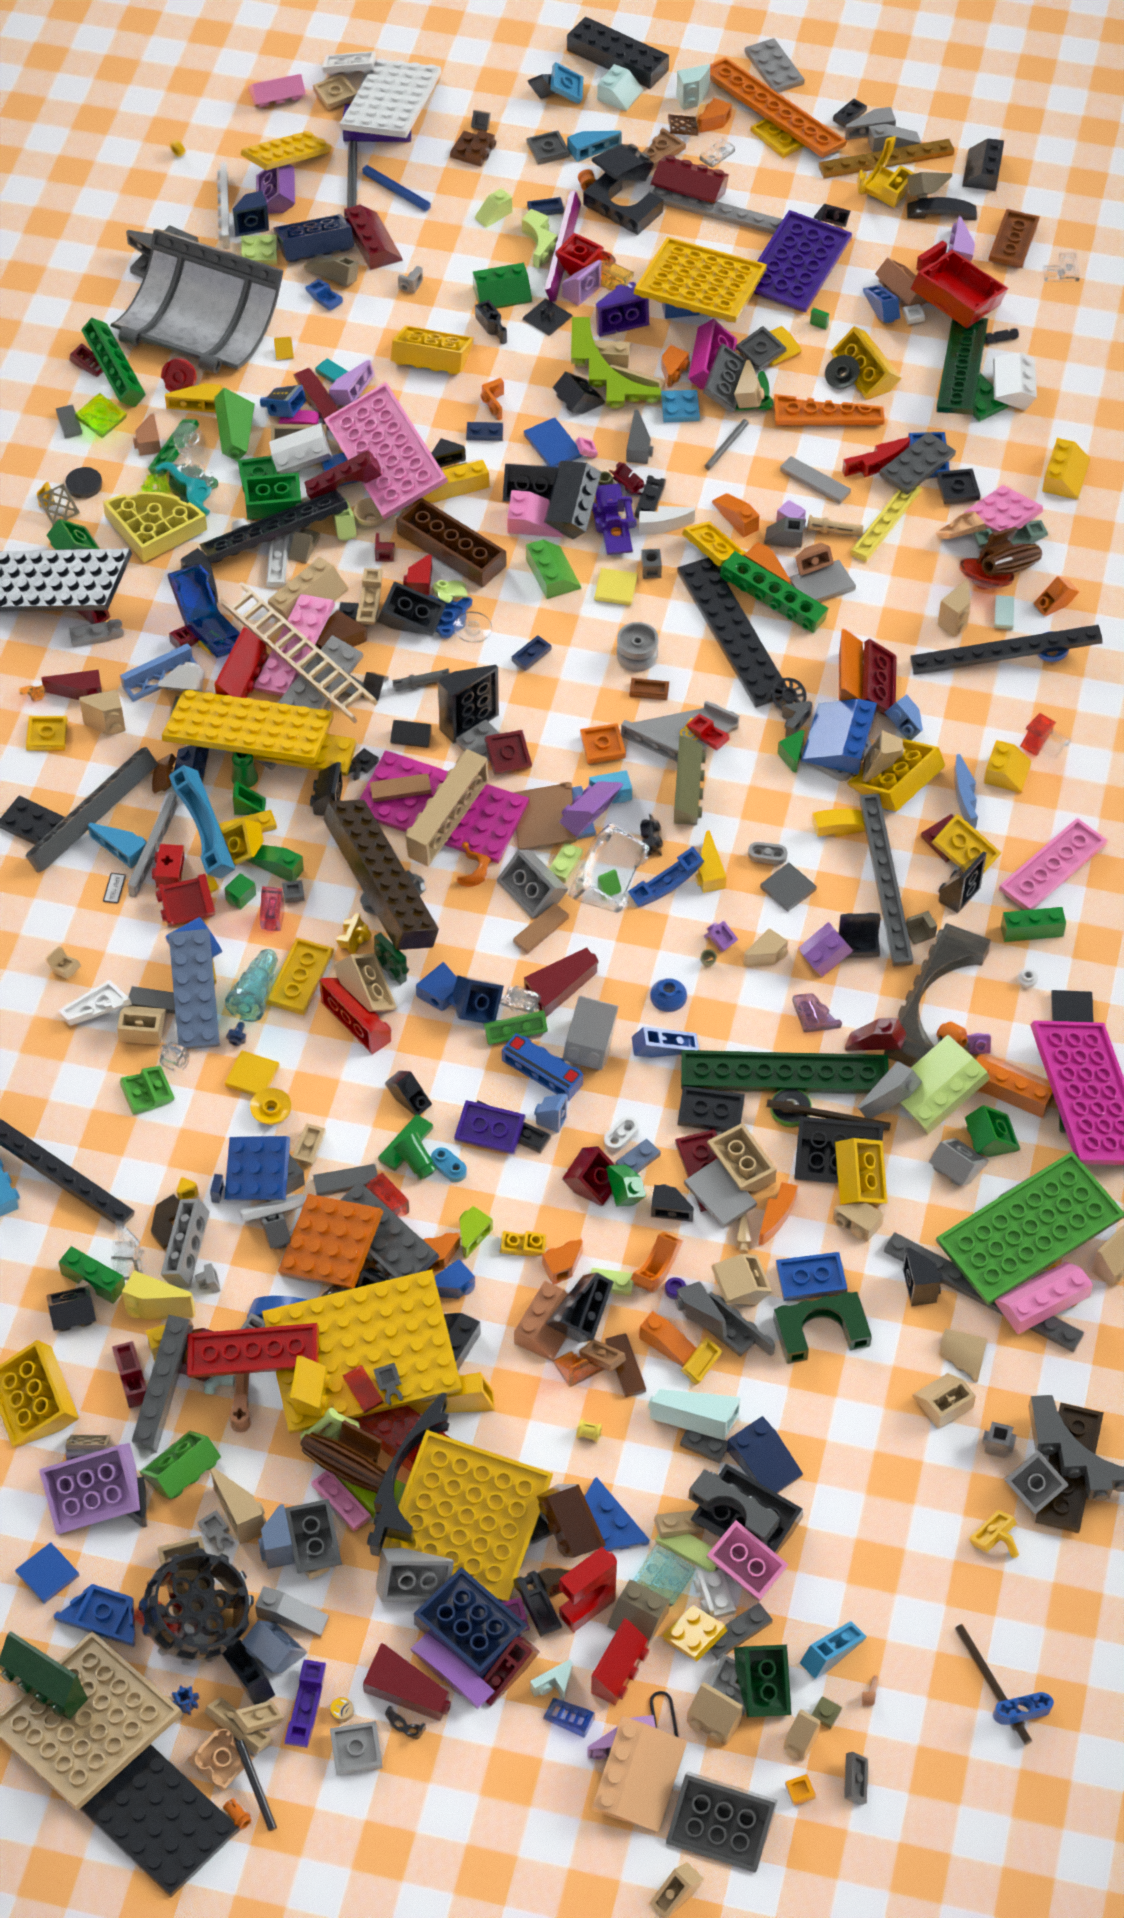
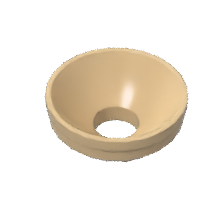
[353,498,384,527]

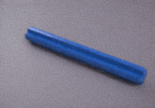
[362,165,431,211]

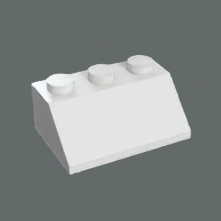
[993,352,1037,411]
[269,423,333,474]

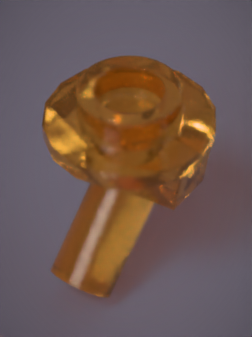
[19,685,45,702]

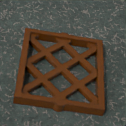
[668,114,698,136]

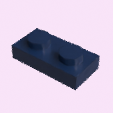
[466,422,503,441]
[511,635,552,671]

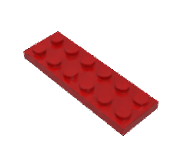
[187,1323,319,1378]

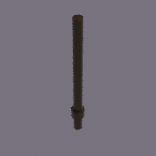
[766,1099,891,1131]
[955,1624,1033,1745]

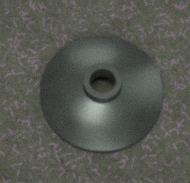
[825,355,860,389]

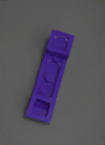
[284,1659,326,1748]

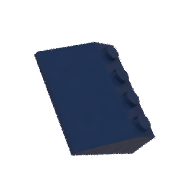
[273,214,354,262]
[413,1567,528,1680]

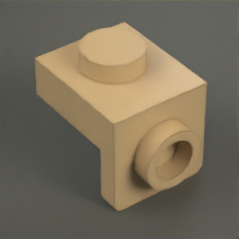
[45,946,82,979]

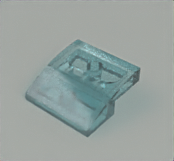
[633,1545,697,1607]

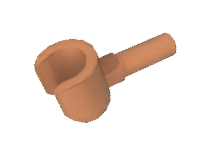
[862,1675,878,1706]

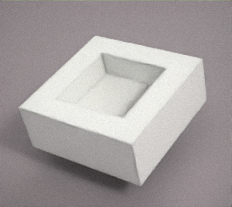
[902,304,925,325]

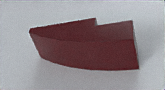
[112,1341,147,1408]

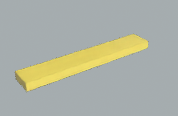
[850,486,922,562]

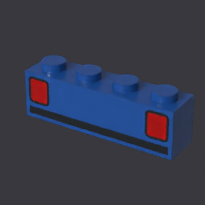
[502,1033,583,1102]

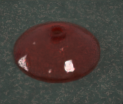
[959,558,1014,590]

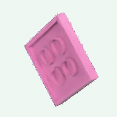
[964,485,1043,532]

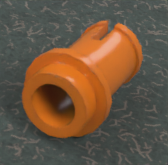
[223,1798,251,1829]

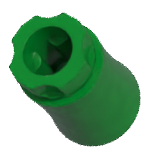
[231,752,258,788]
[393,1132,437,1181]

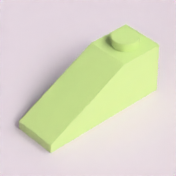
[332,497,357,541]

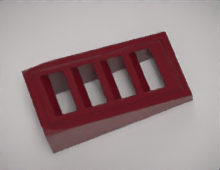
[69,343,103,377]
[169,620,210,648]

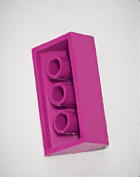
[688,318,737,390]

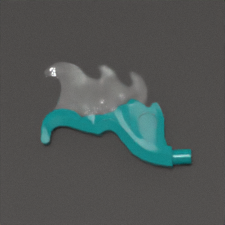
[155,449,214,517]

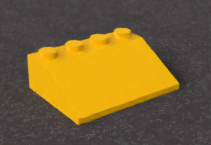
[390,325,474,375]
[847,738,946,812]
[0,1340,79,1448]

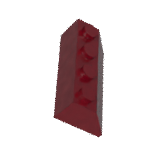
[650,155,729,204]
[344,204,403,270]

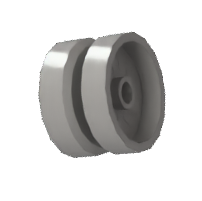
[617,622,659,671]

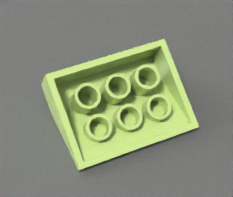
[899,1035,990,1134]

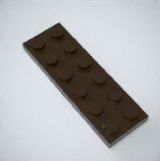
[1035,1402,1104,1533]

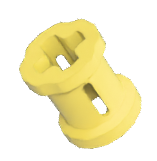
[576,1419,603,1443]

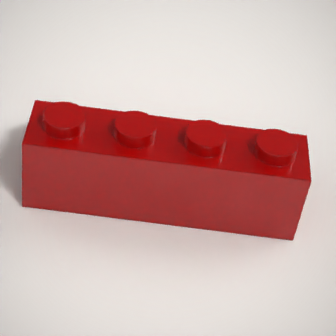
[214,627,269,698]
[319,978,392,1055]

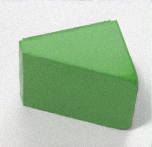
[598,869,621,899]

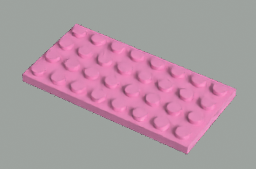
[324,382,448,520]

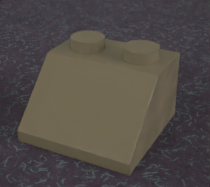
[607,1579,670,1646]

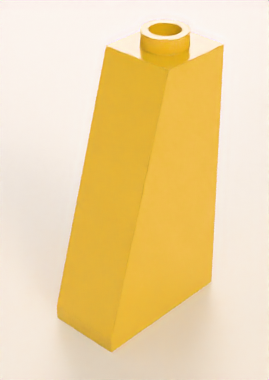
[405,1372,495,1414]

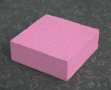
[576,437,598,458]

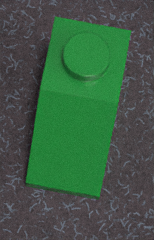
[606,1165,646,1207]

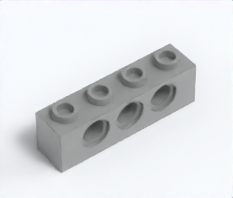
[160,1199,210,1287]

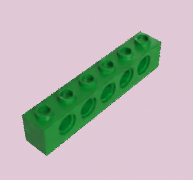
[81,317,146,408]
[720,551,829,634]

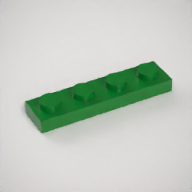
[148,419,200,474]

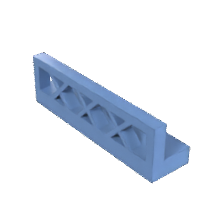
[120,643,198,702]

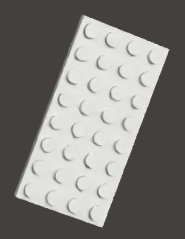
[340,58,442,138]

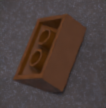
[537,1484,606,1558]

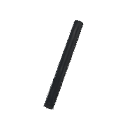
[235,1740,277,1831]

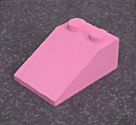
[507,490,563,538]

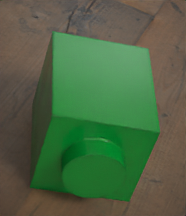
[224,873,257,910]

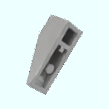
[845,107,896,140]
[868,124,922,152]
[857,1061,922,1119]
[255,1586,329,1637]

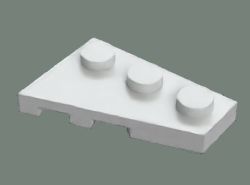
[58,980,132,1026]

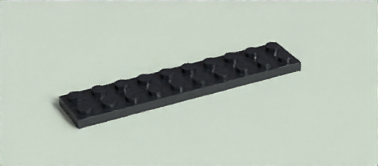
[677,557,788,708]

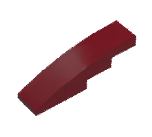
[293,367,339,431]

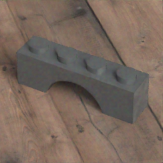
[688,1469,780,1544]

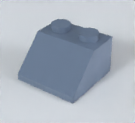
[258,1504,294,1569]
[241,1620,308,1673]

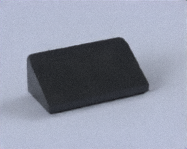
[813,203,851,228]
[390,720,432,748]

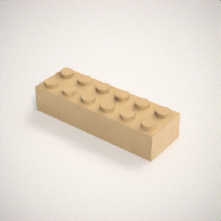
[405,749,489,867]

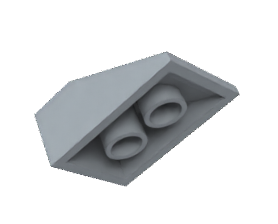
[562,995,619,1070]
[375,1548,454,1602]

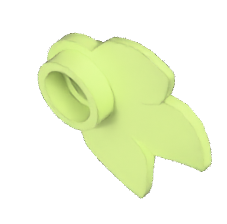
[432,580,468,603]

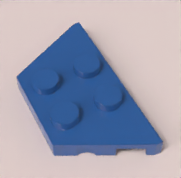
[585,1477,650,1552]
[53,1584,135,1647]

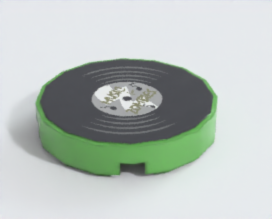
[770,1089,812,1127]

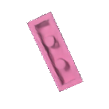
[311,1471,371,1532]

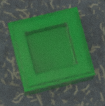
[810,307,830,330]

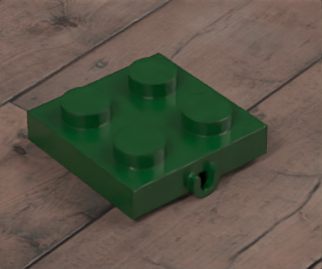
[374,932,410,985]

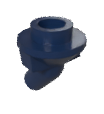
[226,1022,246,1046]

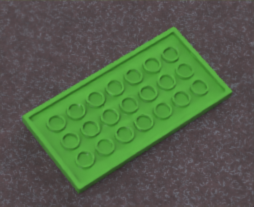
[936,1151,1124,1305]

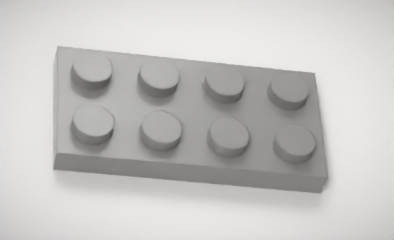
[744,38,805,93]

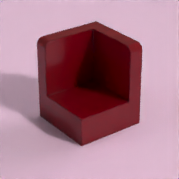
[375,533,395,562]

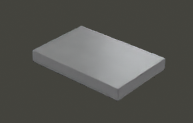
[789,559,856,602]
[684,1159,757,1228]

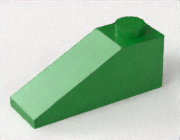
[246,844,304,882]

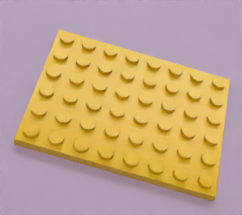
[262,1269,463,1434]

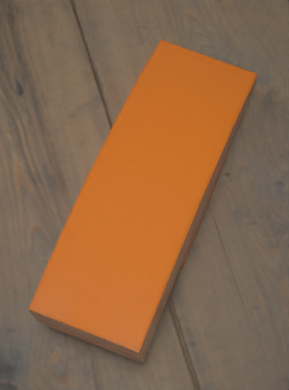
[759,1182,798,1245]

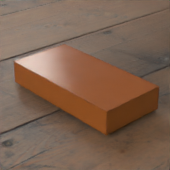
[629,678,670,700]

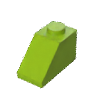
[459,1206,493,1259]

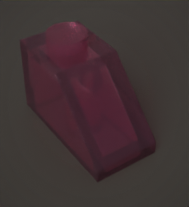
[259,886,285,931]

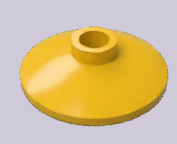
[250,1088,292,1125]

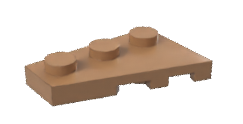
[642,127,686,171]

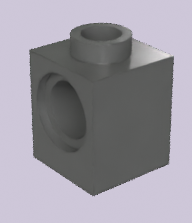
[641,549,662,579]

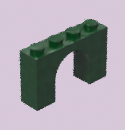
[773,1292,872,1364]

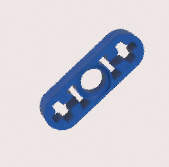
[992,1692,1054,1725]

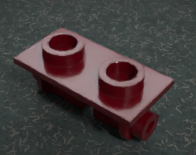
[609,462,645,495]

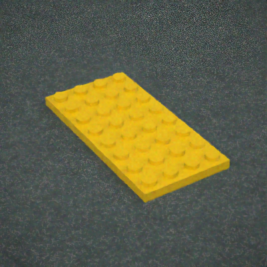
[162,689,334,764]

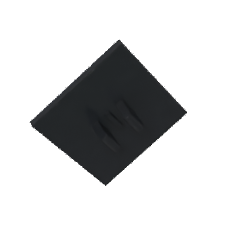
[523,298,573,336]

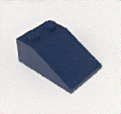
[727,1415,803,1493]

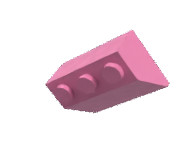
[248,74,306,108]
[706,1520,789,1602]

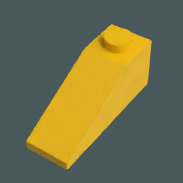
[165,383,222,413]
[695,830,727,893]

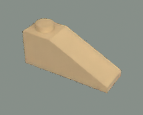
[734,360,764,408]

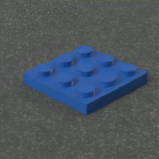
[224,1136,291,1201]

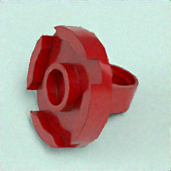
[161,358,197,392]

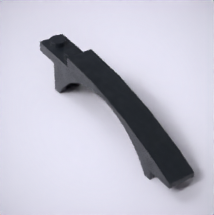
[367,1392,450,1557]

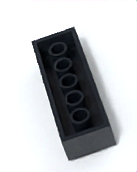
[567,16,669,89]

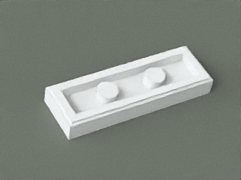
[240,1193,305,1222]

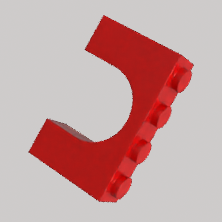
[559,1547,617,1633]

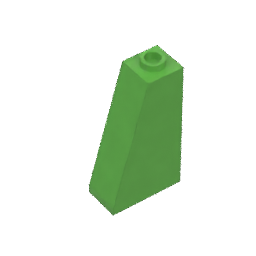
[214,387,255,462]

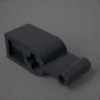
[475,299,507,345]

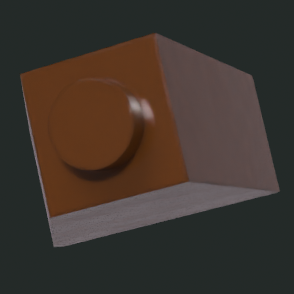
[315,610,367,650]

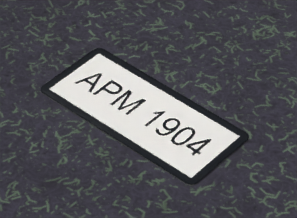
[103,873,126,903]

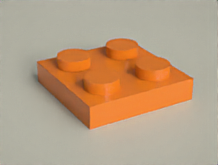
[580,723,626,764]

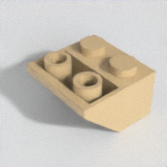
[117,1006,166,1045]
[711,1254,772,1305]
[912,1373,976,1429]

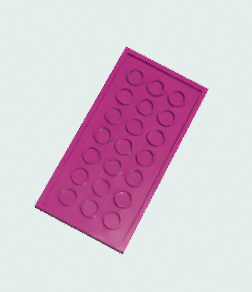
[359,750,529,864]
[1030,1020,1124,1165]

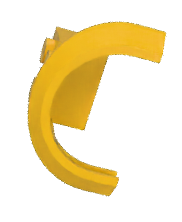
[857,136,915,208]

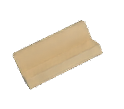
[610,365,665,391]

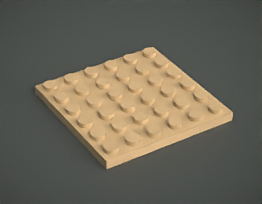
[0,1631,183,1811]

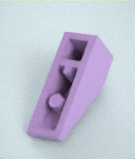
[329,360,375,405]

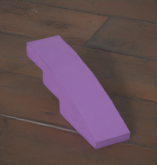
[410,1633,494,1710]

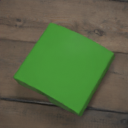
[119,1066,175,1115]

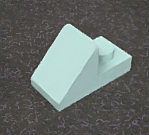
[530,1659,572,1701]

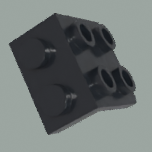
[838,912,881,958]

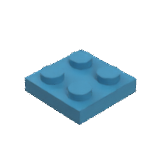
[550,62,584,104]
[661,390,700,423]

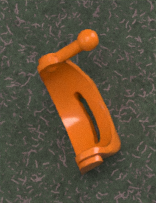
[457,842,491,887]

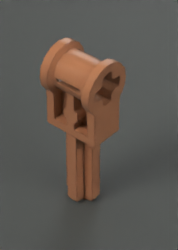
[229,1373,251,1433]

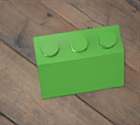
[526,539,581,599]
[140,1430,221,1499]

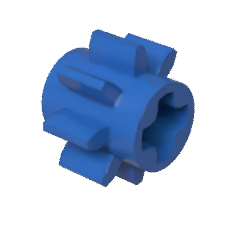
[171,1685,199,1715]

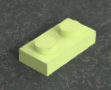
[549,843,583,883]
[591,1267,634,1296]

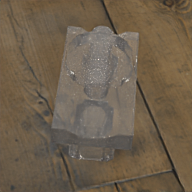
[500,985,541,1014]

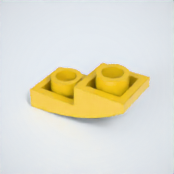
[499,1230,546,1256]

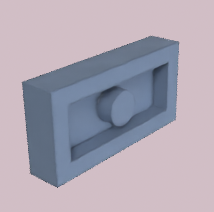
[615,1138,661,1173]

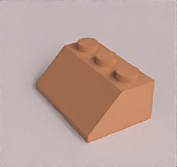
[875,257,928,306]
[514,1280,568,1362]

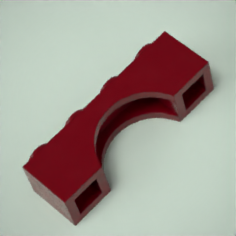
[304,450,382,499]

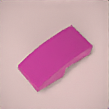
[279,410,320,424]

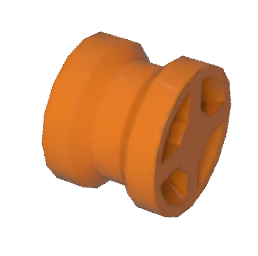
[577,169,596,191]

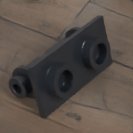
[640,813,663,856]

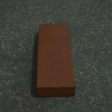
[605,1333,646,1398]

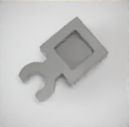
[198,1510,234,1552]

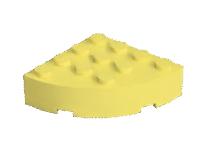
[103,491,207,562]

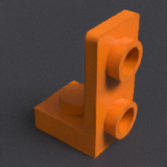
[480,377,504,420]

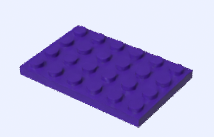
[753,210,852,313]

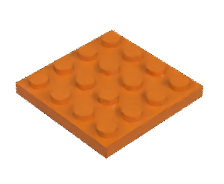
[278,1194,384,1289]

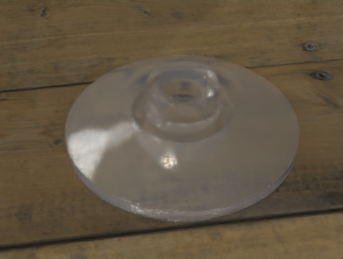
[173,423,206,458]
[454,611,492,643]

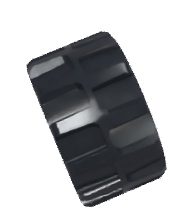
[138,1548,254,1665]

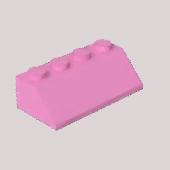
[994,1262,1093,1334]

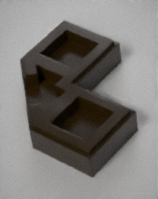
[151,1194,180,1249]

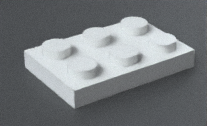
[322,51,376,75]

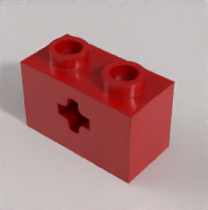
[152,844,185,888]

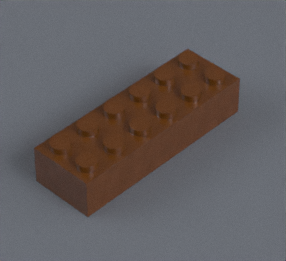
[396,498,507,588]

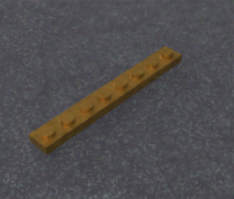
[818,138,955,179]

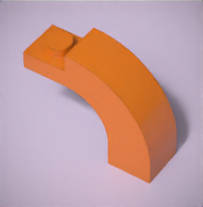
[630,1232,683,1293]

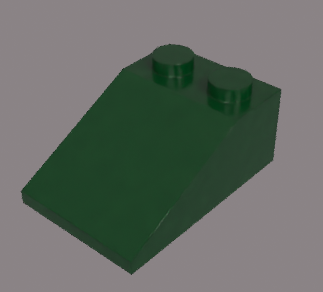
[734,1644,792,1718]

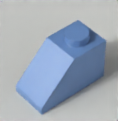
[534,1093,568,1133]

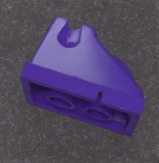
[596,282,650,337]

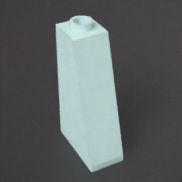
[648,1389,741,1440]

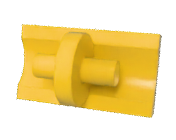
[336,913,372,954]

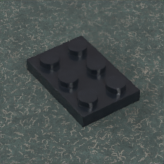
[0,795,65,845]
[677,1086,745,1132]

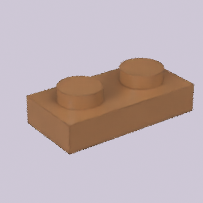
[579,1339,626,1372]

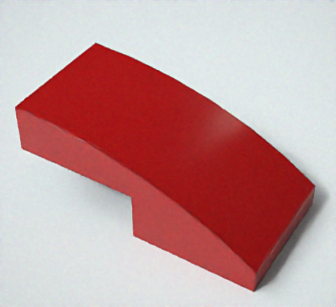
[686,714,730,751]

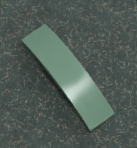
[973,520,1048,548]

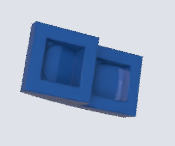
[305,279,343,311]

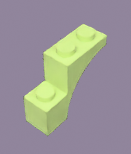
[522,209,558,269]

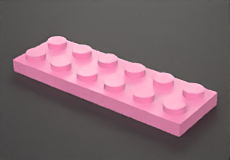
[254,594,335,696]
[999,818,1107,910]

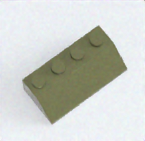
[674,736,706,825]

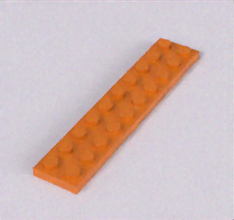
[710,57,847,158]

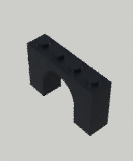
[583,172,664,235]

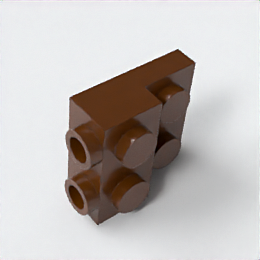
[450,130,497,167]

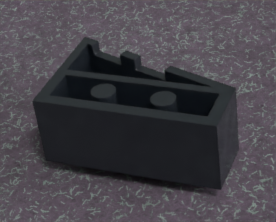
[546,1272,614,1343]

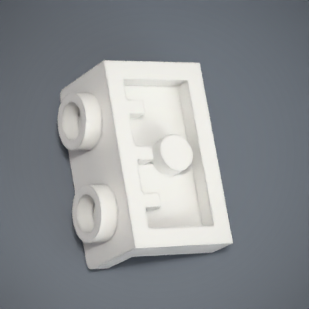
[693,1570,736,1619]

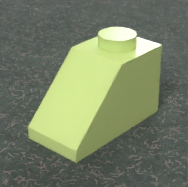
[475,188,513,228]

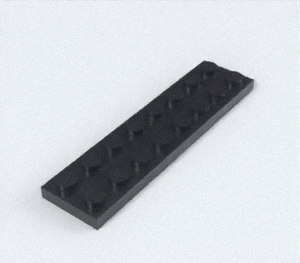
[199,489,349,563]

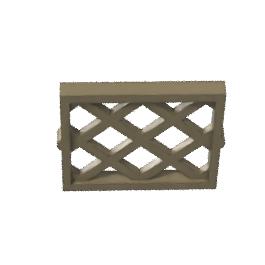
[37,483,80,525]
[65,1435,111,1449]

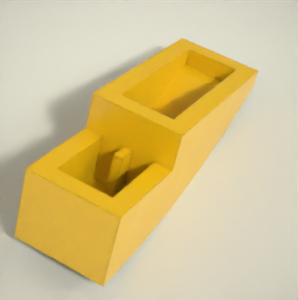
[811,809,865,837]

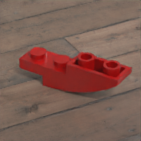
[842,437,910,478]

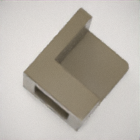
[906,910,938,944]

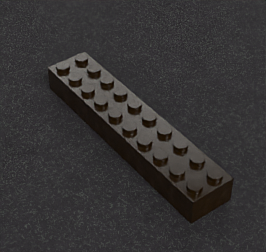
[323,800,439,950]

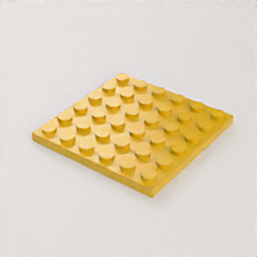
[634,237,767,323]
[383,1430,553,1602]

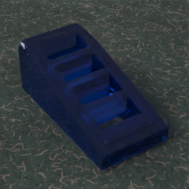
[543,1697,595,1738]

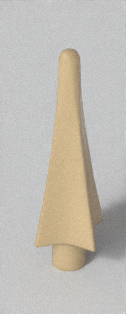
[736,1213,751,1254]

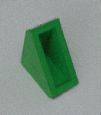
[777,730,805,773]
[232,781,266,815]

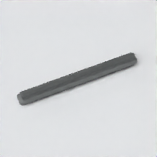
[347,140,358,208]

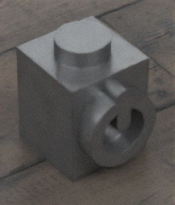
[982,1421,1017,1458]

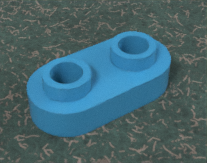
[431,1147,467,1182]

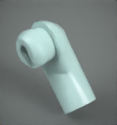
[203,1375,234,1394]

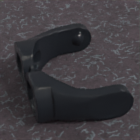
[385,1705,426,1740]

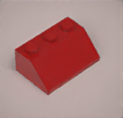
[591,1618,650,1706]

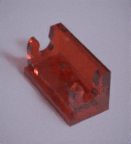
[366,1172,410,1216]

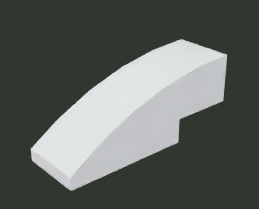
[639,506,695,535]

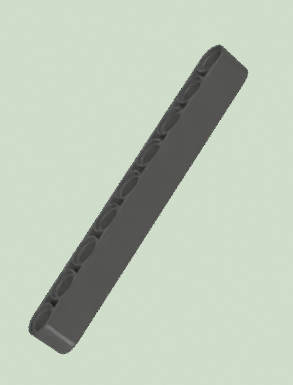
[25,747,158,873]

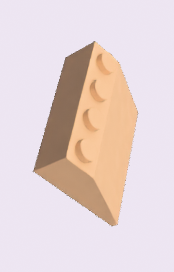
[591,1716,687,1833]

